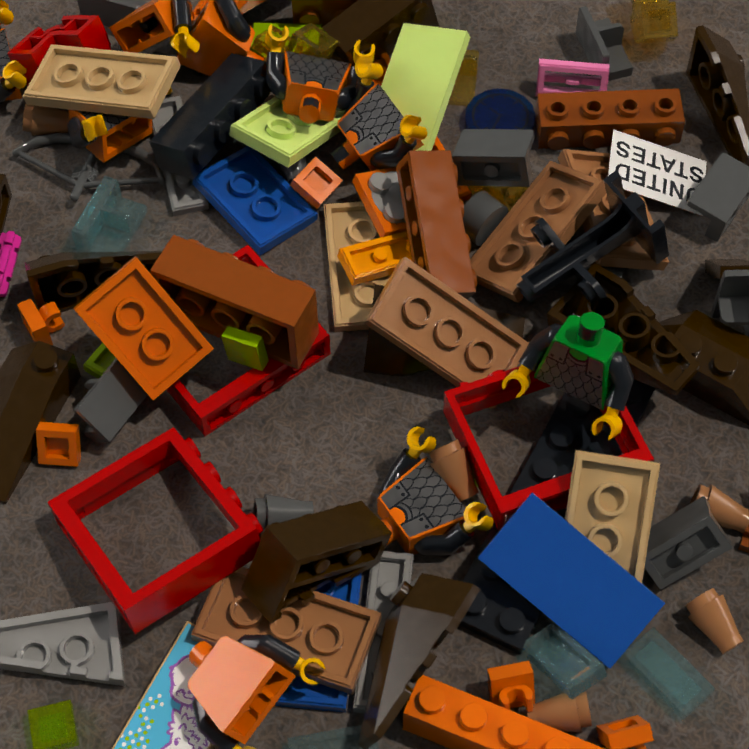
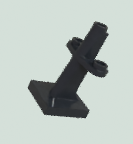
[516,171,669,303]

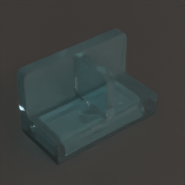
[71,176,148,252]

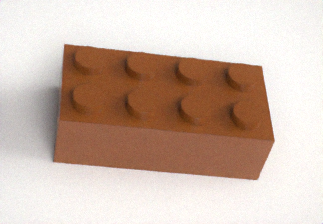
[150,235,319,369]

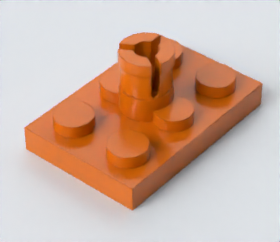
[73,256,214,400]

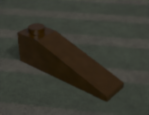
[358,573,480,749]

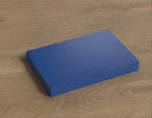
[193,146,318,256]

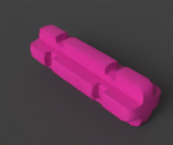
[0,231,22,298]

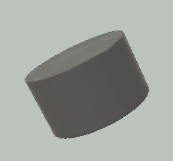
[463,191,508,246]

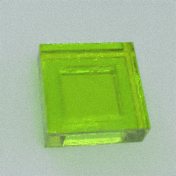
[27,700,80,749]

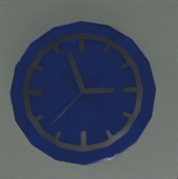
[465,88,536,131]

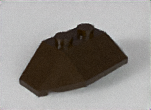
[659,310,749,425]

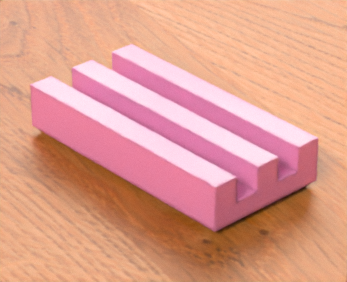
[536,58,610,96]

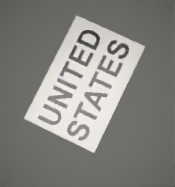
[608,129,707,216]

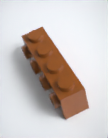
[535,88,685,150]
[396,150,477,299]

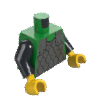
[502,312,634,440]

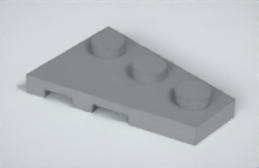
[0,602,126,686]

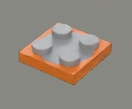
[352,167,407,237]

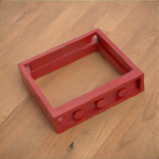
[166,245,331,436]
[443,366,654,531]
[47,427,263,634]

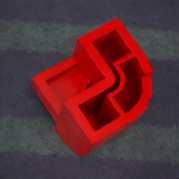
[7,15,111,86]

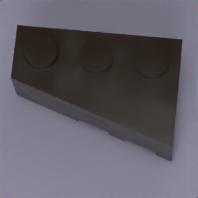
[322,0,440,67]
[241,501,392,624]

